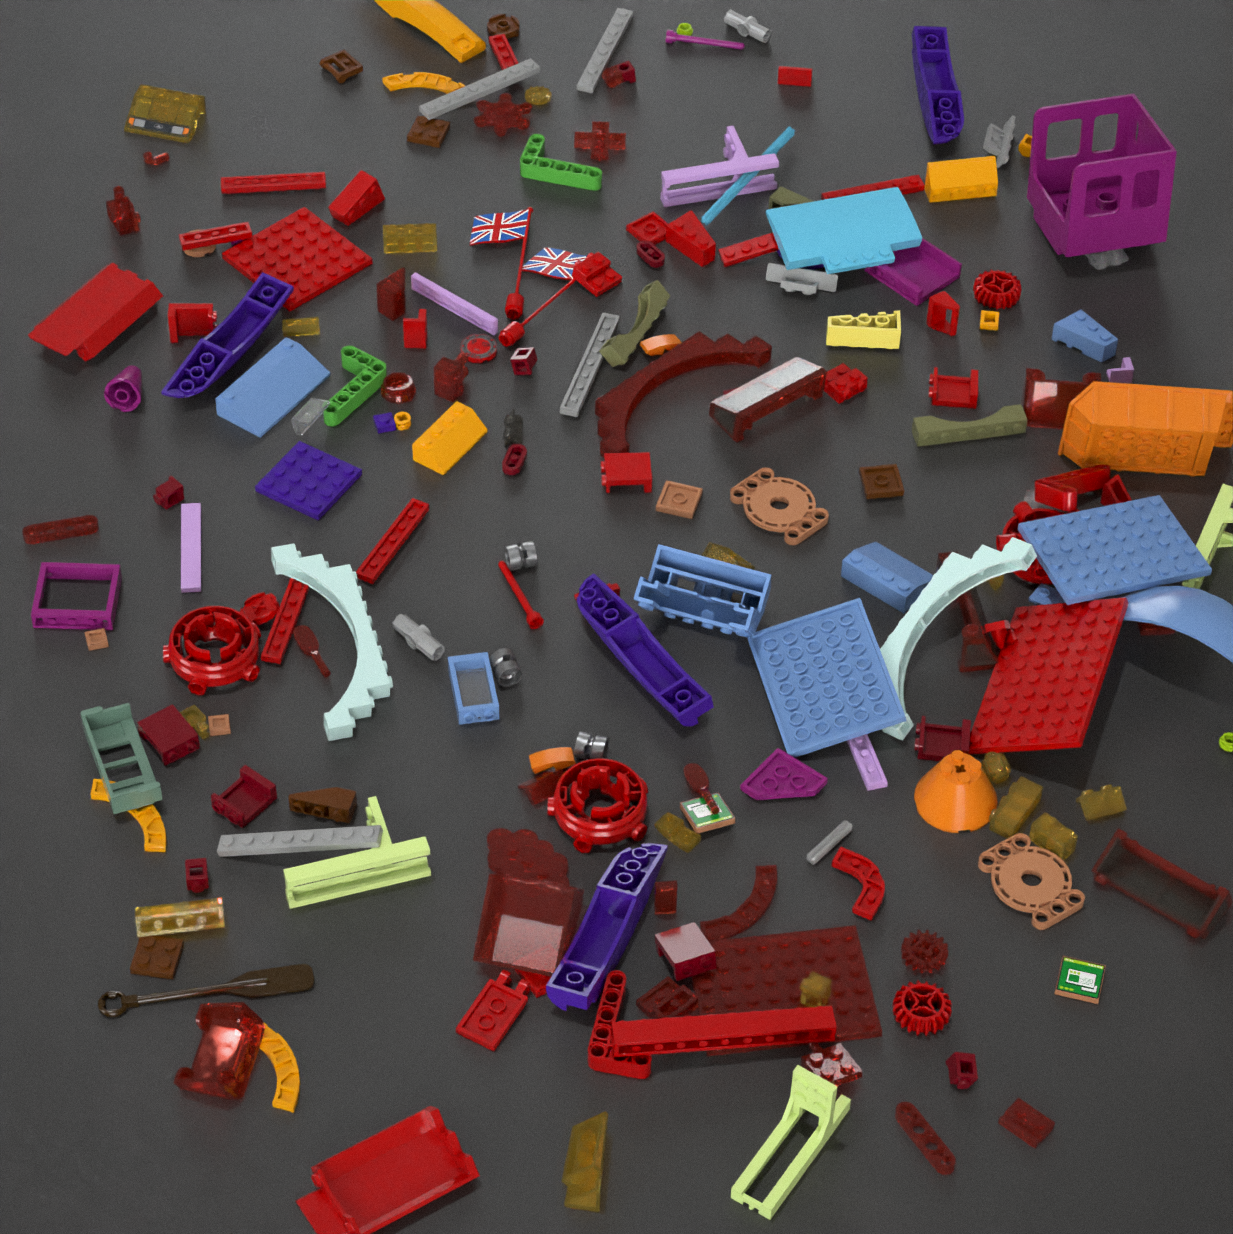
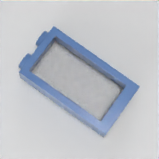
[448,652,499,725]

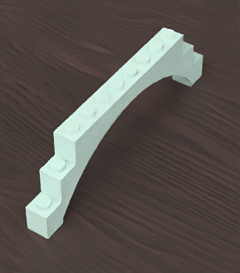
[880,537,1037,741]
[271,544,393,741]

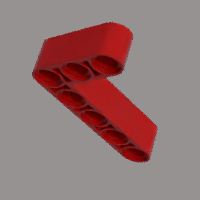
[1035,464,1111,511]
[588,970,652,1079]

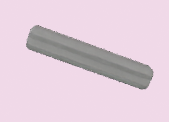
[806,820,852,864]

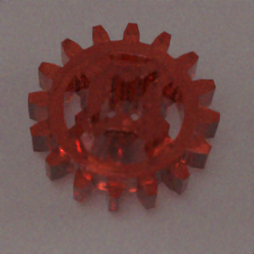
[901,929,949,973]

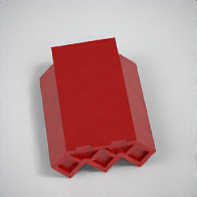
[28,262,163,362]
[295,1106,480,1234]

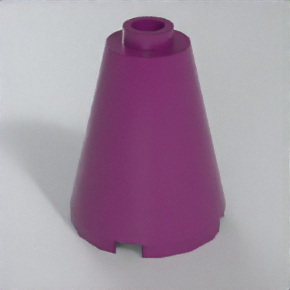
[104,365,142,412]

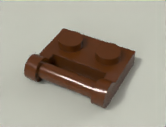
[319,49,363,83]

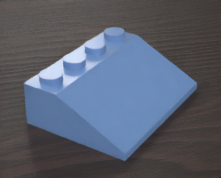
[841,542,933,613]

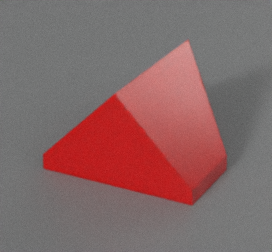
[1100,474,1132,506]

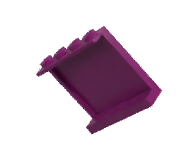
[865,239,962,306]

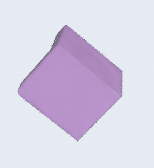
[1106,357,1134,383]

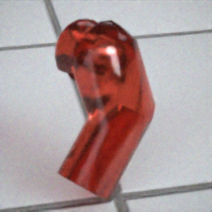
[143,151,170,165]

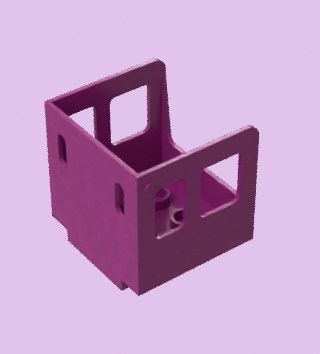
[1027,94,1177,257]

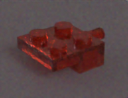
[636,976,699,1019]
[801,1042,862,1086]

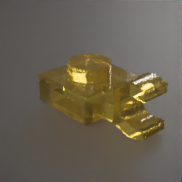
[180,705,210,739]

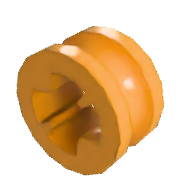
[394,412,411,430]

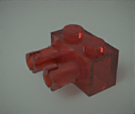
[106,186,141,236]
[434,352,469,402]

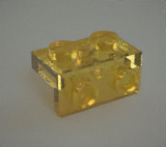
[1076,784,1127,821]

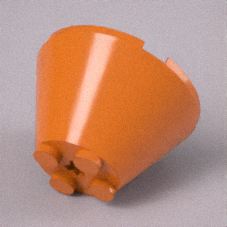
[914,750,997,833]

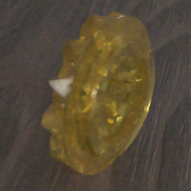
[525,85,552,105]

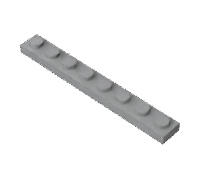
[577,8,633,93]
[419,58,540,120]
[560,312,620,417]
[217,825,383,857]

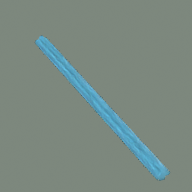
[701,126,795,226]

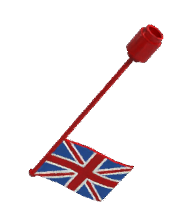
[470,207,534,320]
[498,248,586,347]

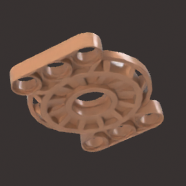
[730,468,829,545]
[978,833,1085,930]

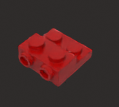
[572,251,622,297]
[815,363,868,403]

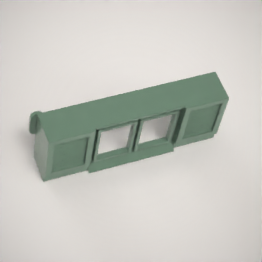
[80,703,163,814]

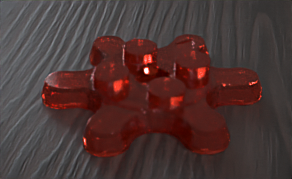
[474,93,533,137]

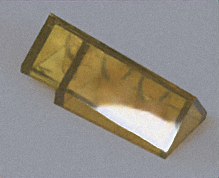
[561,1111,608,1212]

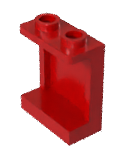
[168,303,218,343]
[928,367,979,409]
[600,452,652,493]

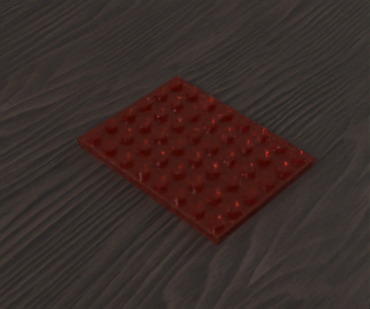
[691,925,882,1056]

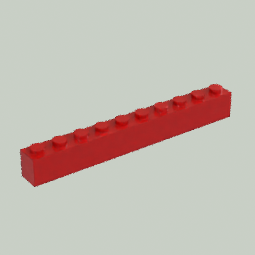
[610,1006,837,1057]

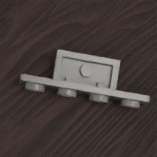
[983,115,1016,168]
[766,263,838,295]

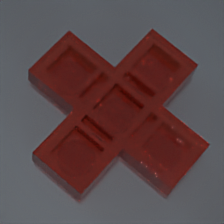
[574,121,626,160]

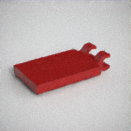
[456,969,531,1051]

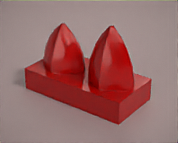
[985,620,1010,650]

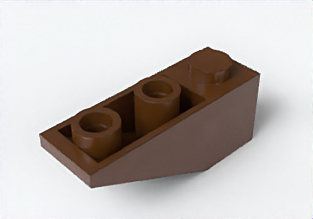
[288,787,357,823]

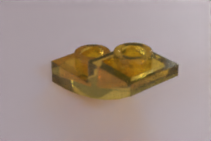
[654,812,701,853]

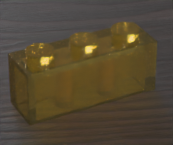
[383,223,437,253]
[989,776,1043,839]

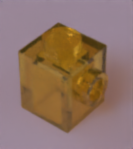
[800,971,832,1007]

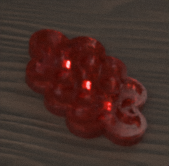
[487,828,569,898]

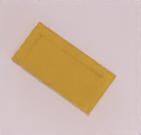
[282,317,320,337]

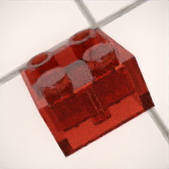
[376,267,407,321]

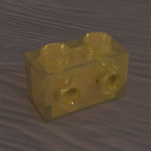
[1029,812,1078,861]

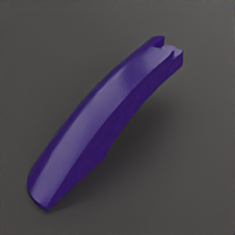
[911,26,964,144]
[161,272,294,398]
[577,573,714,727]
[546,843,668,1011]

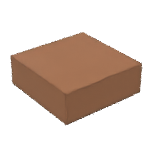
[85,628,109,651]
[208,714,231,736]

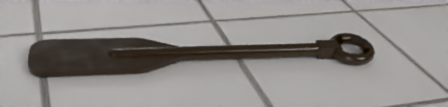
[98,964,314,1017]

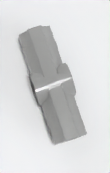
[724,9,771,43]
[392,614,445,661]

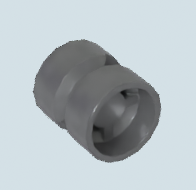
[505,541,537,571]
[489,648,523,686]
[574,731,609,760]

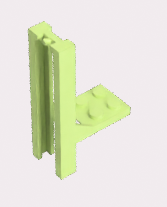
[1182,484,1233,589]
[283,796,431,909]
[731,1065,851,1220]

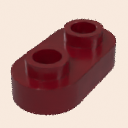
[636,241,665,268]
[502,444,527,475]

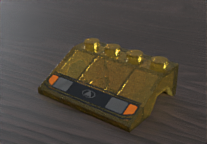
[124,84,206,143]

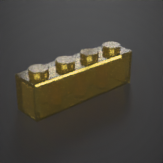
[135,898,225,937]

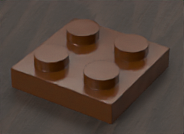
[407,116,450,148]
[859,464,905,499]
[130,934,184,980]

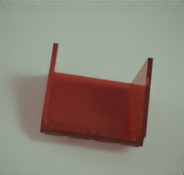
[473,873,584,976]

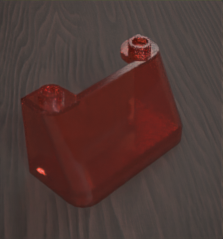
[1021,368,1101,429]
[173,1002,265,1100]

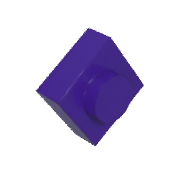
[373,412,396,434]

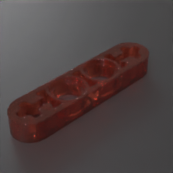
[22,515,99,544]
[895,1101,956,1175]

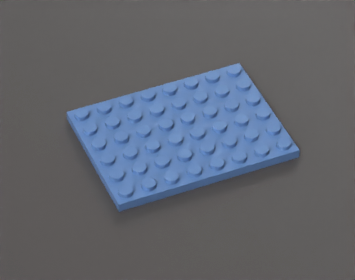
[1018,495,1212,605]
[747,598,907,758]

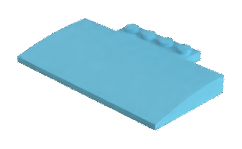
[765,187,923,275]

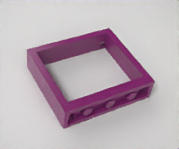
[31,562,122,630]

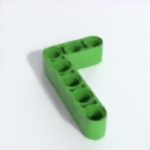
[520,134,602,191]
[323,345,387,427]

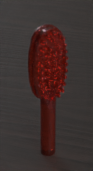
[293,625,331,677]
[684,763,720,814]

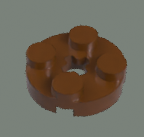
[487,14,520,39]

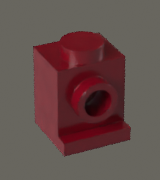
[510,347,538,375]
[153,475,185,510]
[185,858,209,893]
[945,1052,978,1089]

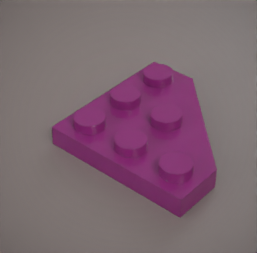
[740,748,828,800]

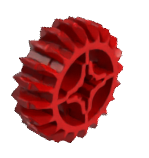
[973,269,1022,310]
[892,980,952,1036]

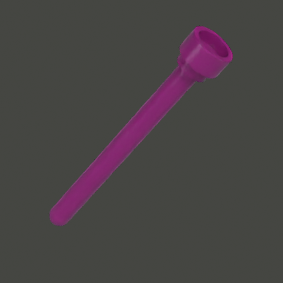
[665,29,745,49]

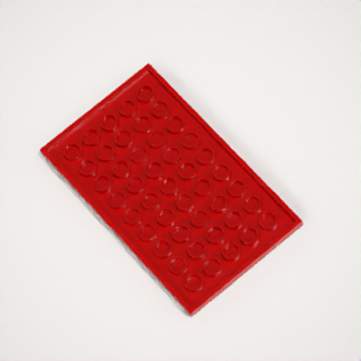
[968,597,1129,755]

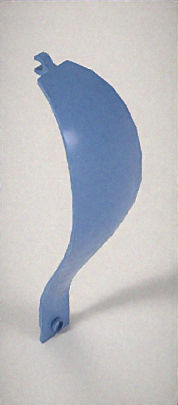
[1028,583,1233,663]

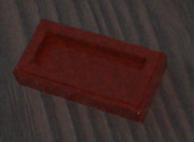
[654,880,678,914]

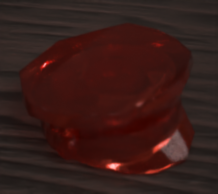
[381,372,416,404]

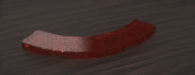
[700,865,777,943]

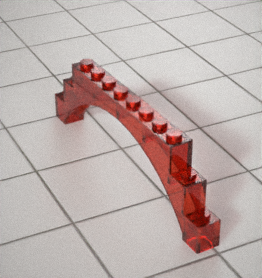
[595,331,772,458]

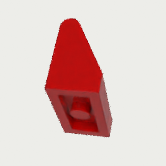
[926,291,960,336]

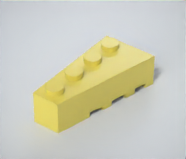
[826,310,901,349]

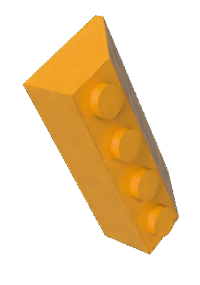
[924,156,998,203]
[412,401,488,475]

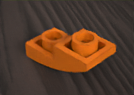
[640,334,683,356]
[529,747,576,774]

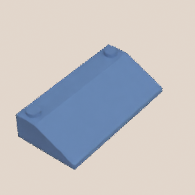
[215,337,331,438]

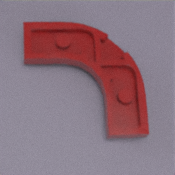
[831,847,885,921]

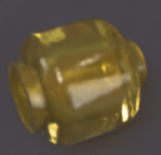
[981,752,1011,784]

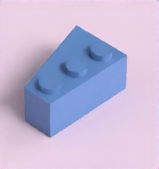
[1052,309,1118,362]

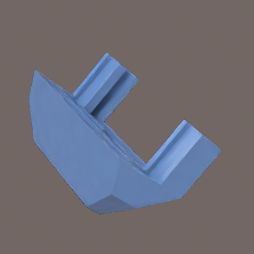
[634,544,771,637]

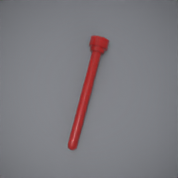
[498,561,544,629]

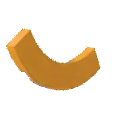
[382,72,465,94]
[90,779,167,852]
[235,1014,300,1112]

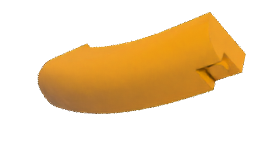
[374,0,486,63]

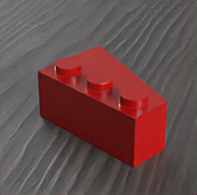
[328,170,385,226]
[665,210,716,267]

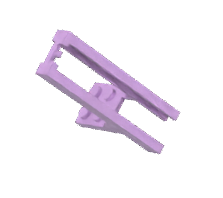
[660,126,779,207]

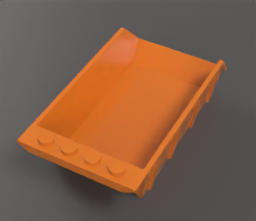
[1058,381,1233,477]

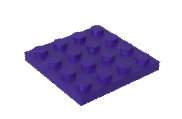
[255,441,362,521]

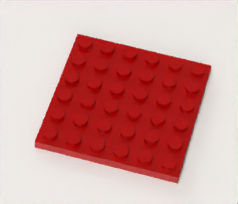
[222,207,373,311]

